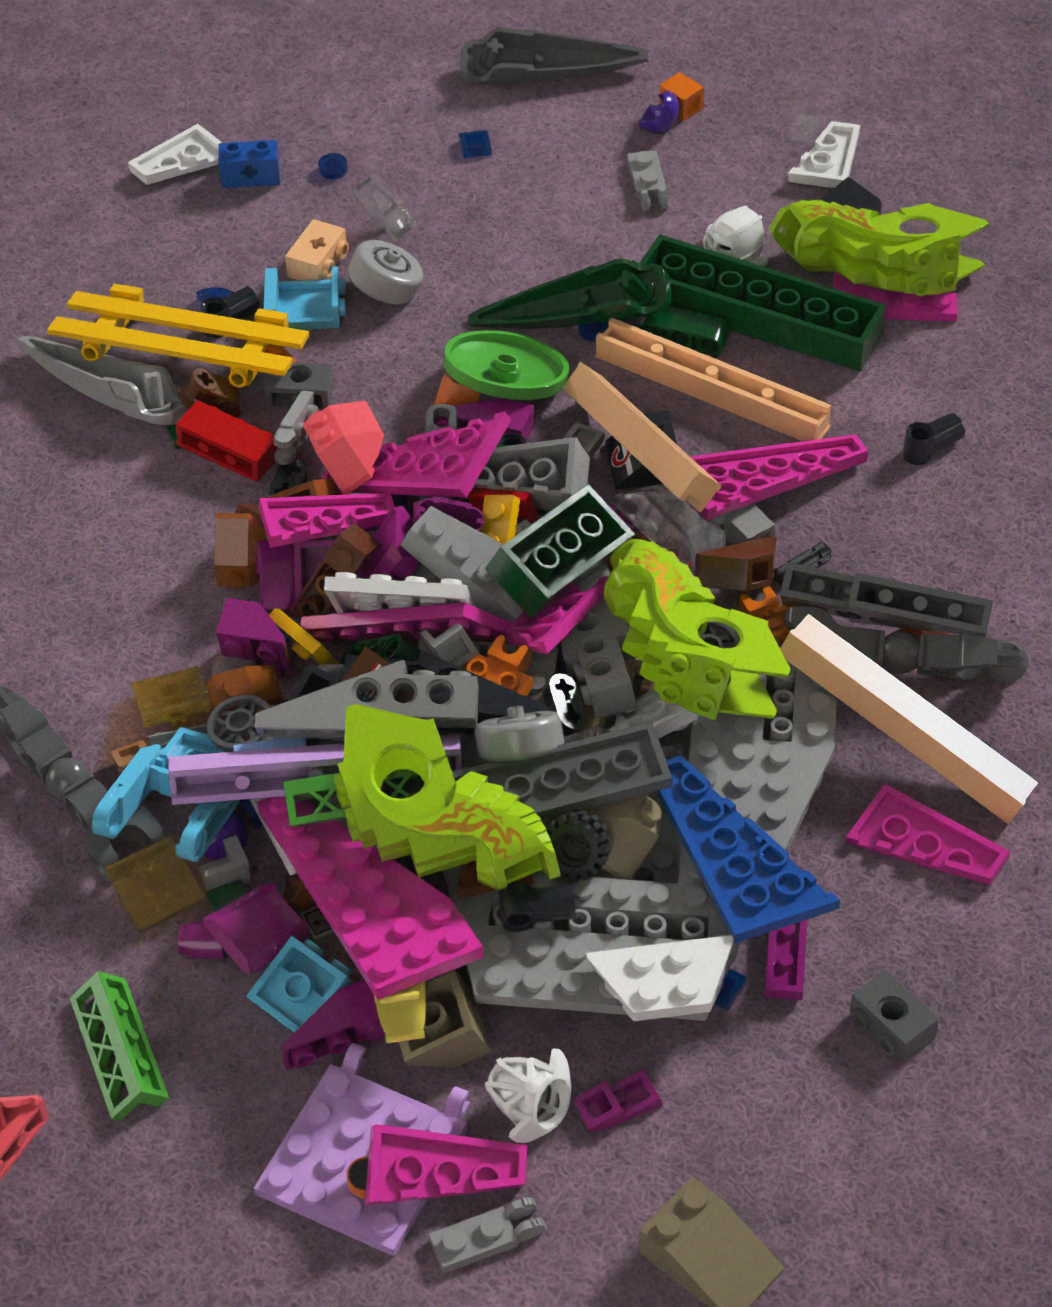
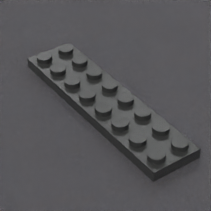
[381,722,673,820]

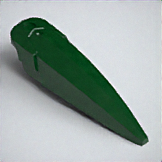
[468,258,671,329]

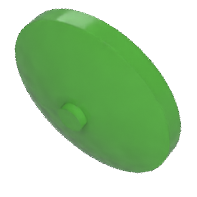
[443,330,569,400]

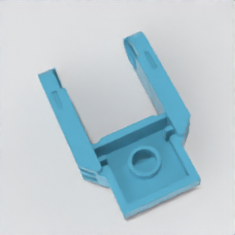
[92,727,239,862]

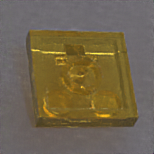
[131,666,213,731]
[105,836,205,934]

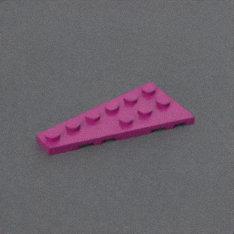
[321,411,511,498]
[690,434,868,521]
[300,602,512,643]

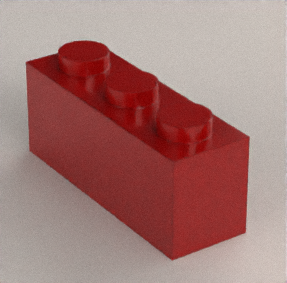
[176,400,278,482]

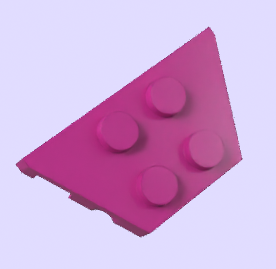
[503,575,609,654]

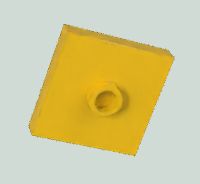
[269,608,340,665]

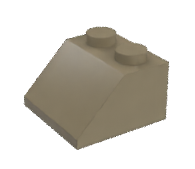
[399,970,491,1067]

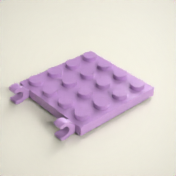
[254,1043,470,1256]

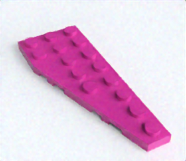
[257,796,484,1000]

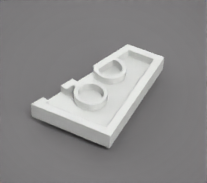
[788,121,860,188]
[128,124,222,185]

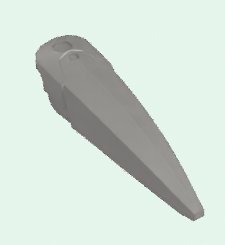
[16,336,189,425]

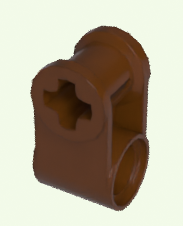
[178,368,241,418]

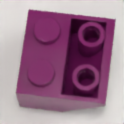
[216,598,293,678]

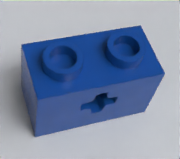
[218,140,280,188]

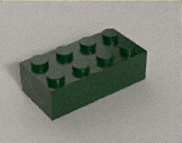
[485,484,634,619]

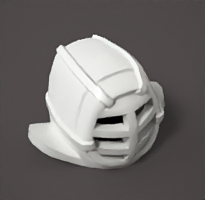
[703,206,768,267]
[485,1048,571,1143]

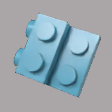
[246,936,354,1033]

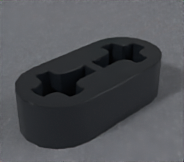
[268,459,307,496]
[543,674,588,740]

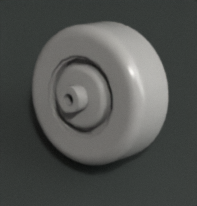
[348,240,423,305]
[474,706,564,762]

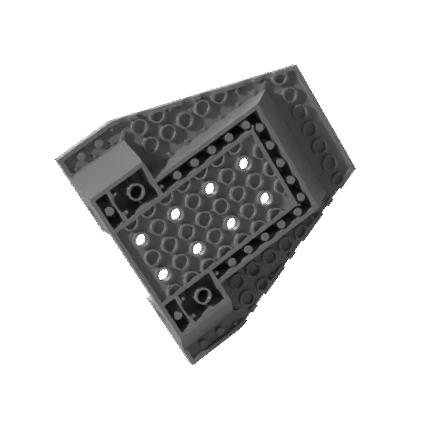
[418,637,837,1021]

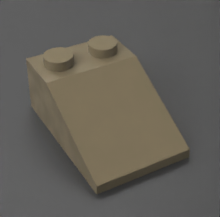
[639,1177,785,1307]

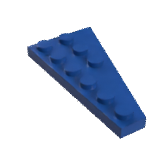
[655,755,840,944]

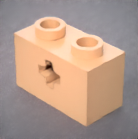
[285,219,349,281]

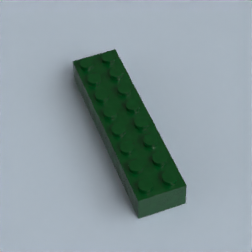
[640,234,887,372]

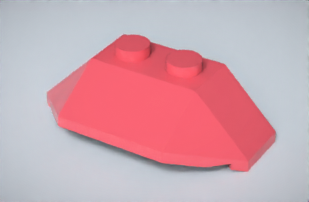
[303,401,384,495]
[0,1095,49,1180]

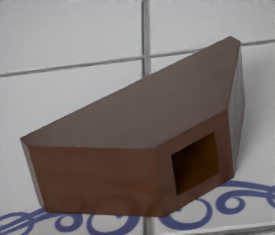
[694,536,777,591]

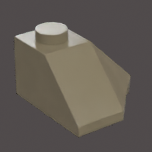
[576,794,664,880]

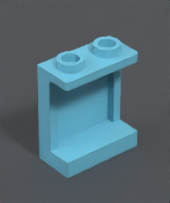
[264,266,346,330]

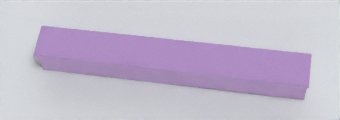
[168,734,462,805]

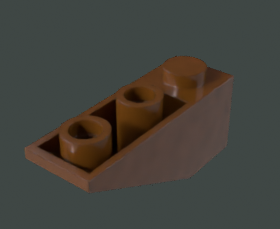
[289,523,381,619]

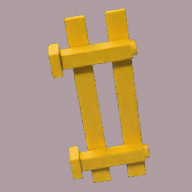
[47,283,309,388]

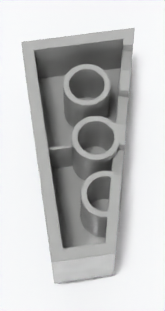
[461,437,590,511]
[400,506,524,623]

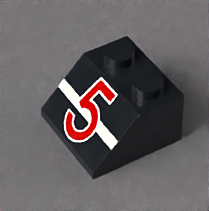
[605,411,677,490]

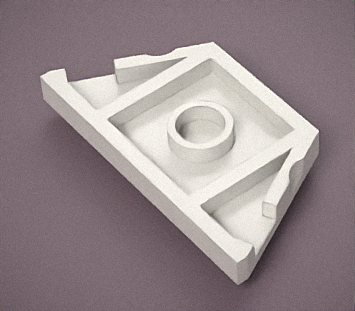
[586,935,734,1021]

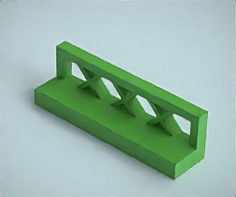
[283,769,422,827]
[69,971,169,1121]

